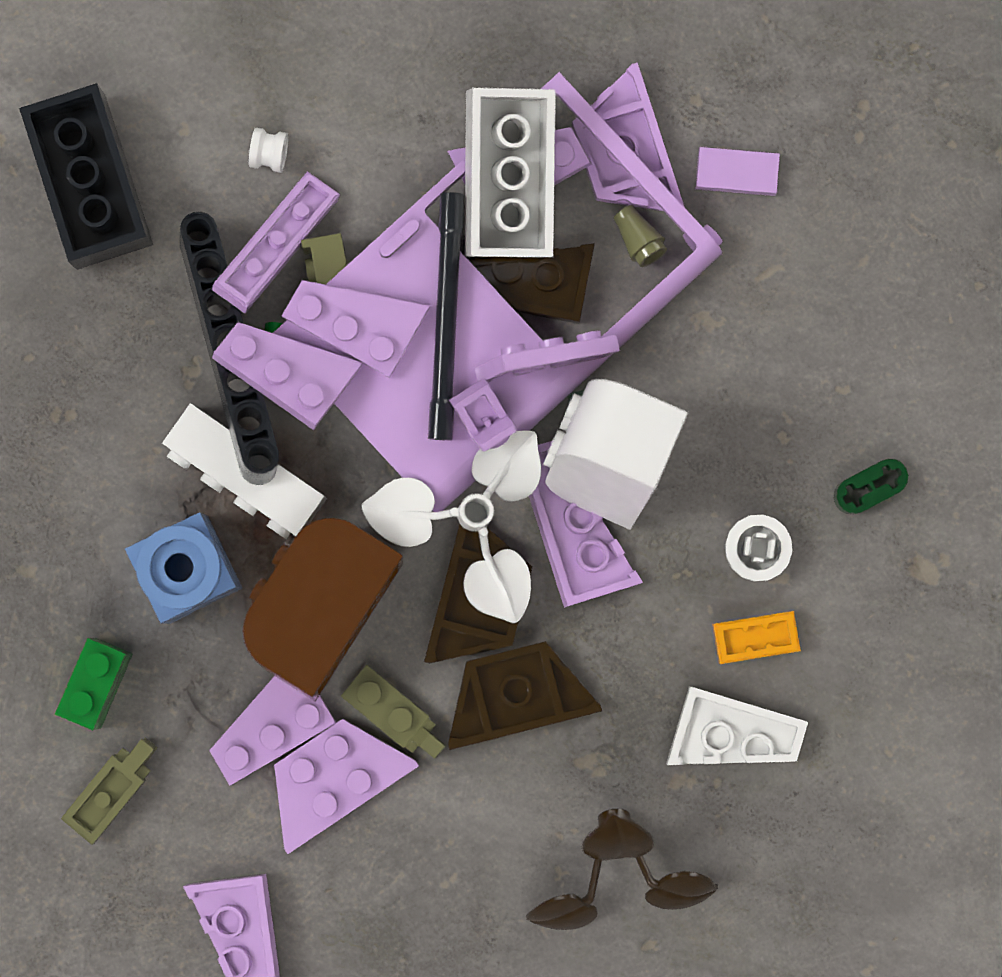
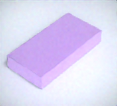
[695,147,780,196]

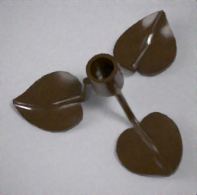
[526,809,718,930]

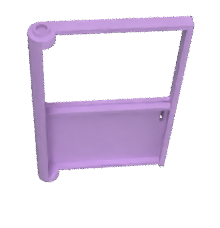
[273,72,723,512]

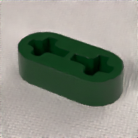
[834,459,909,515]

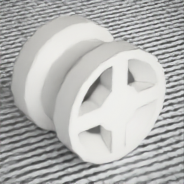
[249,127,288,173]

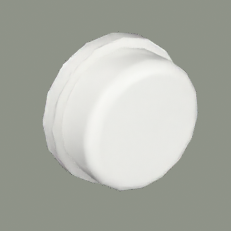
[725,515,792,581]

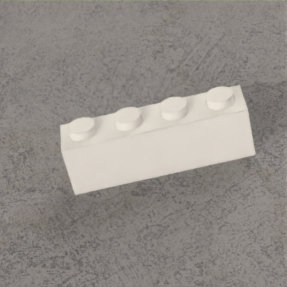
[162,403,327,539]

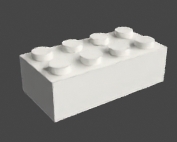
[464,88,555,257]

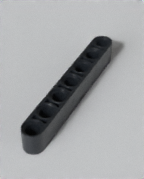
[180,212,279,485]

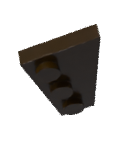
[468,243,595,324]

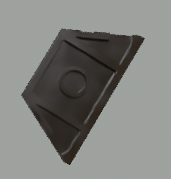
[424,524,533,664]
[448,641,602,750]

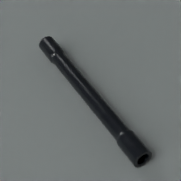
[428,192,465,441]

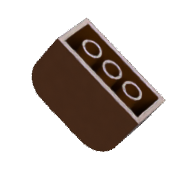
[243,518,403,702]

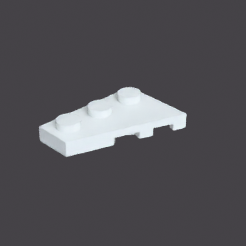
[666,686,808,765]

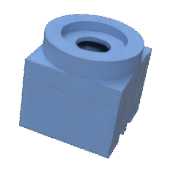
[125,512,243,624]

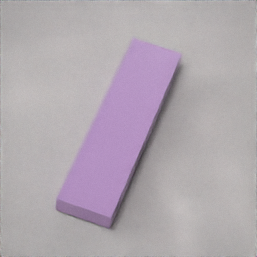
[212,171,340,313]

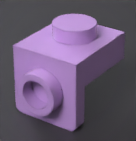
[449,378,517,452]

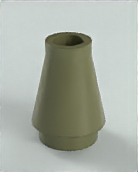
[613,205,667,267]

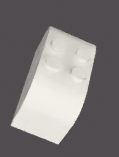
[543,380,687,530]

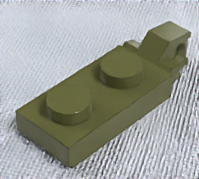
[341,665,446,759]
[61,737,158,845]

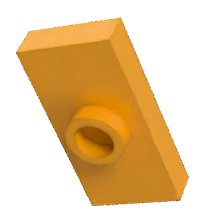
[712,611,801,664]

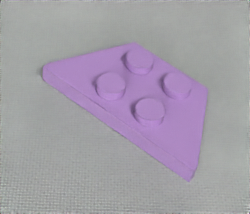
[572,63,684,211]
[274,718,419,854]

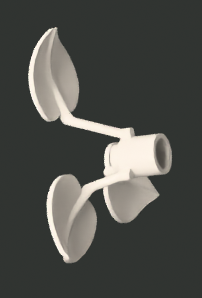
[362,431,541,623]

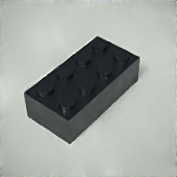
[19,83,153,270]

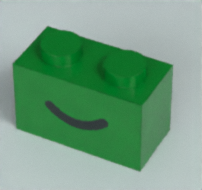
[55,638,133,731]

